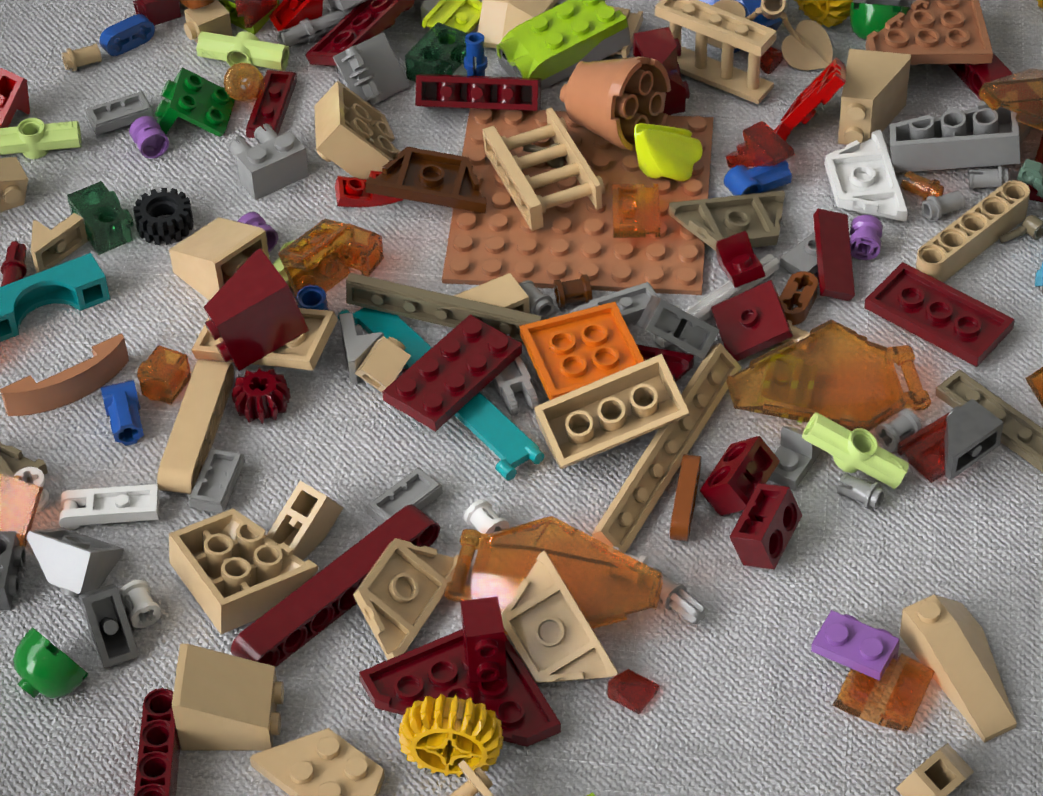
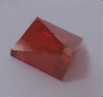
[760,46,784,74]
[608,669,660,714]

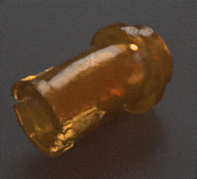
[901,171,944,201]

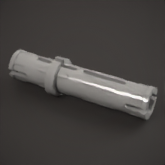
[276,6,356,47]

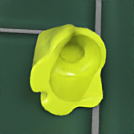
[634,123,703,182]

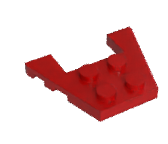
[757,57,846,162]

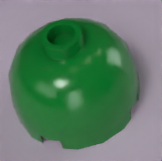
[850,2,910,40]
[13,628,88,699]

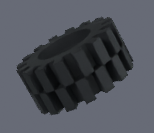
[133,188,194,245]

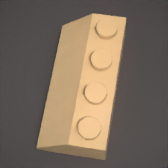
[534,354,690,469]

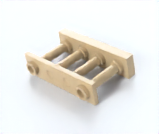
[655,0,777,104]
[482,107,605,231]

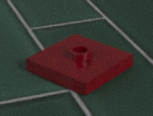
[711,280,793,362]

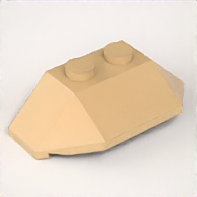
[478,0,559,48]

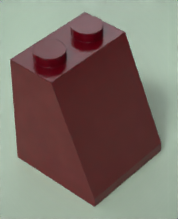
[203,248,309,371]

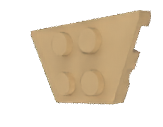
[353,538,468,660]
[501,550,619,684]
[250,728,385,796]

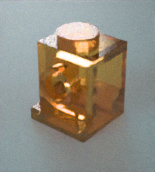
[331,223,384,277]

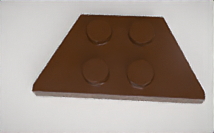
[365,147,487,213]

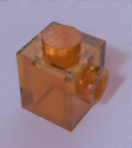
[137,345,191,405]

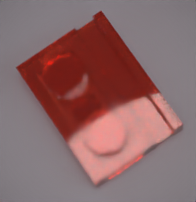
[897,412,950,483]

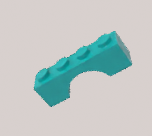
[0,253,110,342]

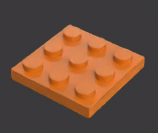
[520,302,644,400]

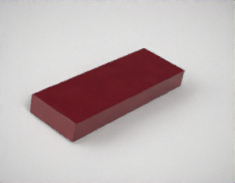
[246,70,297,138]
[813,208,855,301]

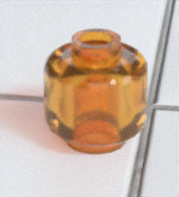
[223,62,265,103]

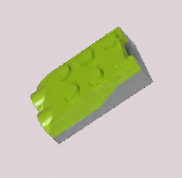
[496,0,631,90]

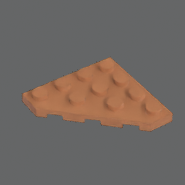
[865,0,993,65]

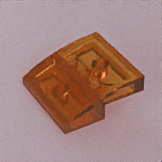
[832,653,935,731]

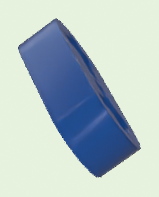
[99,14,155,56]

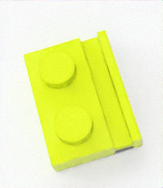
[421,0,482,48]

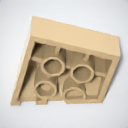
[314,81,401,180]
[169,508,318,634]

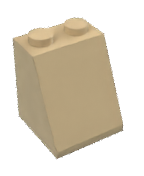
[838,48,911,145]
[169,217,270,300]
[172,644,284,751]

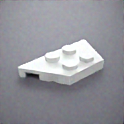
[825,130,908,221]

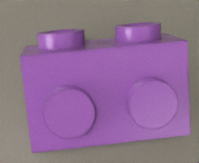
[811,610,900,681]

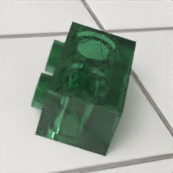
[405,22,468,82]
[67,181,134,255]

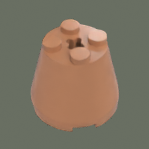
[560,56,671,151]

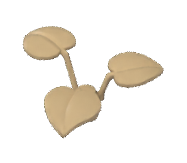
[708,0,833,71]

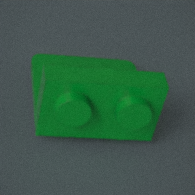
[154,67,235,137]

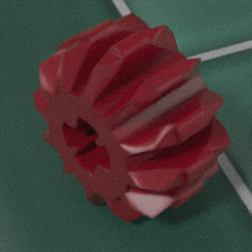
[232,366,291,424]

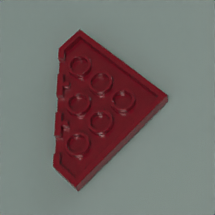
[359,629,561,747]

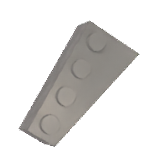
[889,93,1021,173]

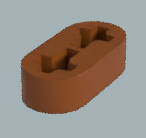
[779,271,819,325]

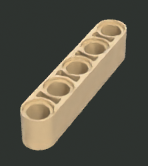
[916,180,1030,283]
[157,359,234,494]

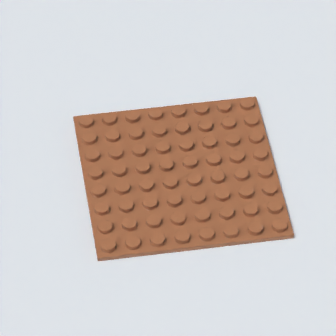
[442,108,714,295]

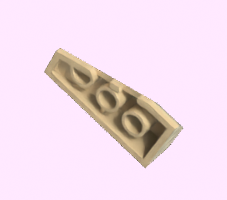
[900,594,1017,743]

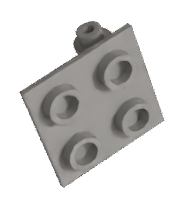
[333,32,411,105]

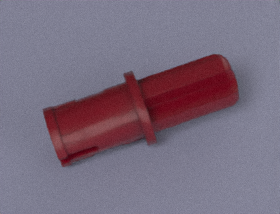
[1,241,27,287]

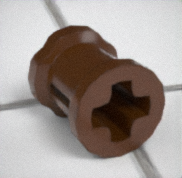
[553,274,593,309]

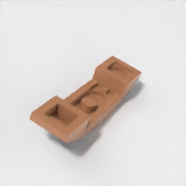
[0,333,129,416]

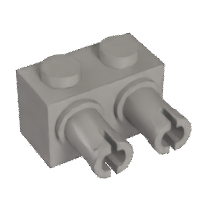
[227,124,309,200]

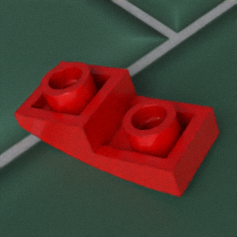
[335,171,403,207]

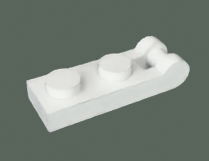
[59,484,159,530]

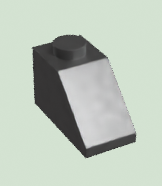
[944,399,1004,480]
[78,584,139,668]

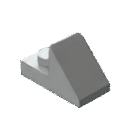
[339,312,384,385]
[768,426,823,491]

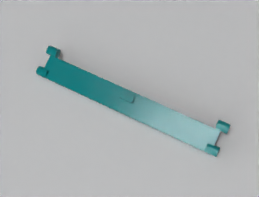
[338,307,545,481]

